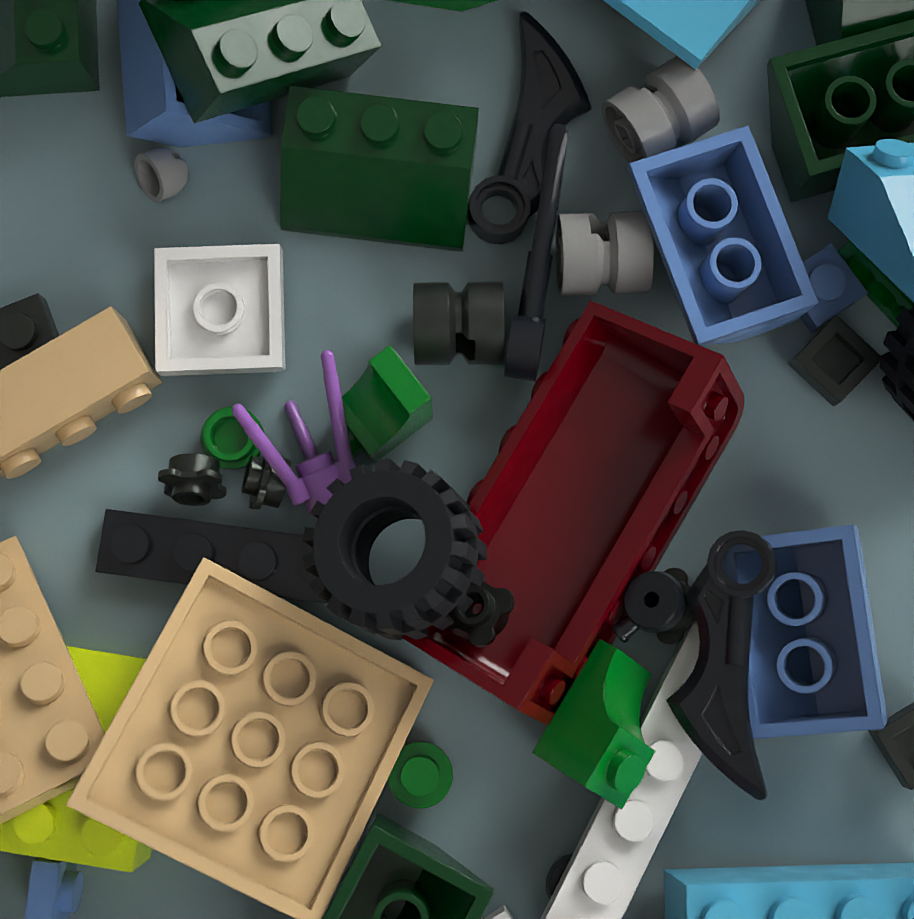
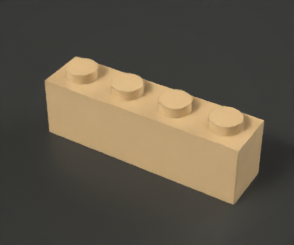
[0,306,163,479]

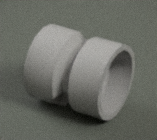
[601,56,720,163]
[556,211,654,296]

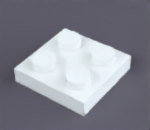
[154,244,286,376]

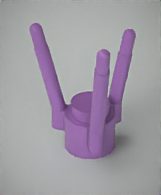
[232,350,356,515]

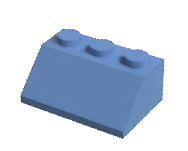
[117,0,272,147]
[627,125,819,346]
[724,524,888,739]

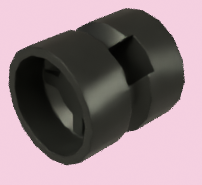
[413,282,504,365]

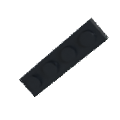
[95,509,328,603]

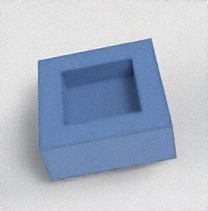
[800,243,868,332]
[25,857,84,919]

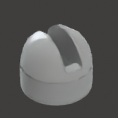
[134,148,189,202]

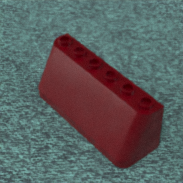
[402,300,745,725]

